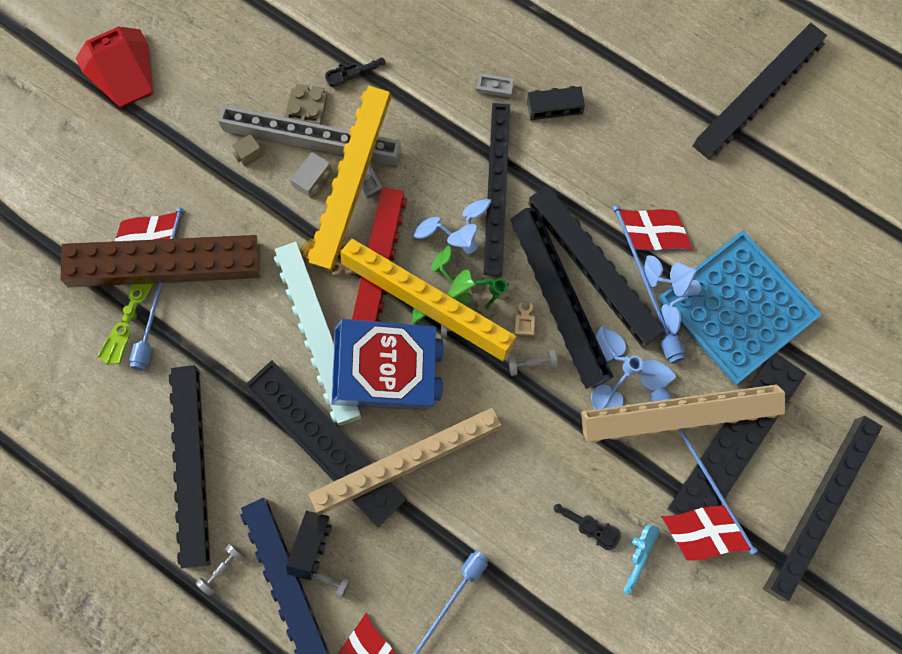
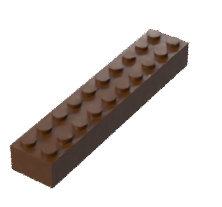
[60,235,260,288]

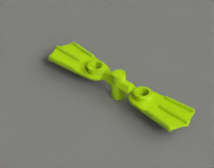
[97,283,154,365]

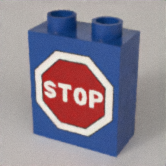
[331,319,444,410]

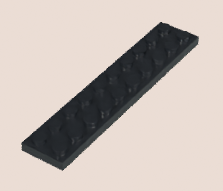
[667,353,807,515]
[243,360,407,528]

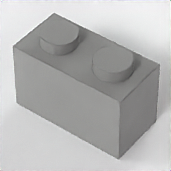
[290,152,332,199]

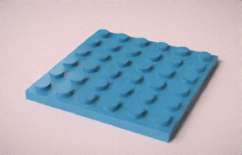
[658,230,822,385]

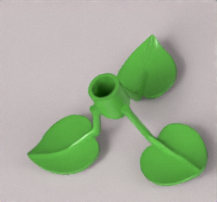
[412,245,476,325]

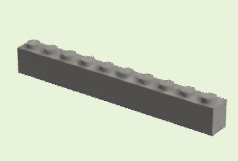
[218,105,402,167]

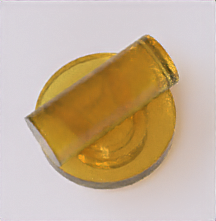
[300,239,315,260]

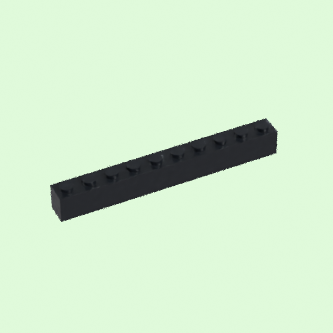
[692,22,827,160]
[528,185,664,348]
[510,208,614,389]
[169,365,211,569]
[763,416,883,601]

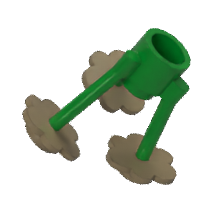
[470,272,514,318]

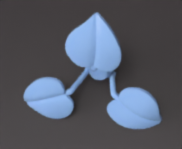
[412,199,492,254]
[644,256,701,336]
[591,326,676,410]

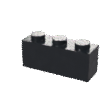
[527,86,585,121]
[286,510,332,580]

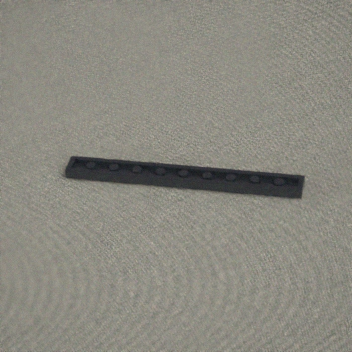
[483,103,510,276]

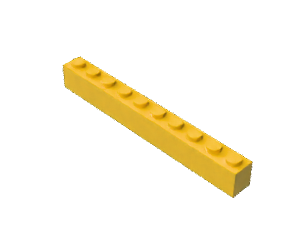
[308,85,391,272]
[340,239,516,361]

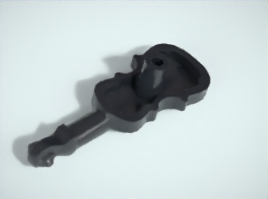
[325,58,386,87]
[553,503,621,550]

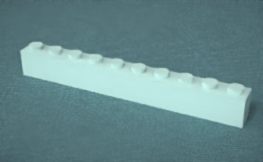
[274,242,362,427]

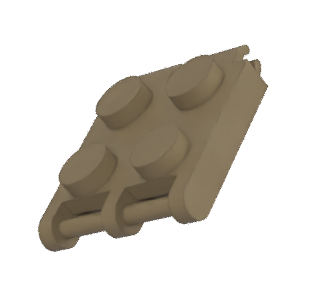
[285,84,327,125]

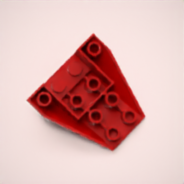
[76,26,153,108]

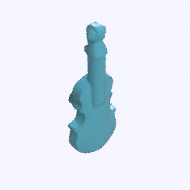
[624,524,659,595]

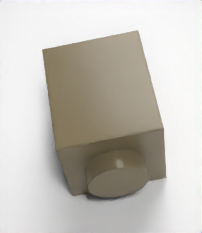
[232,134,264,167]

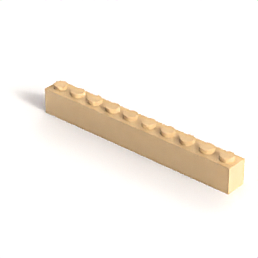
[581,385,785,442]
[308,408,501,516]

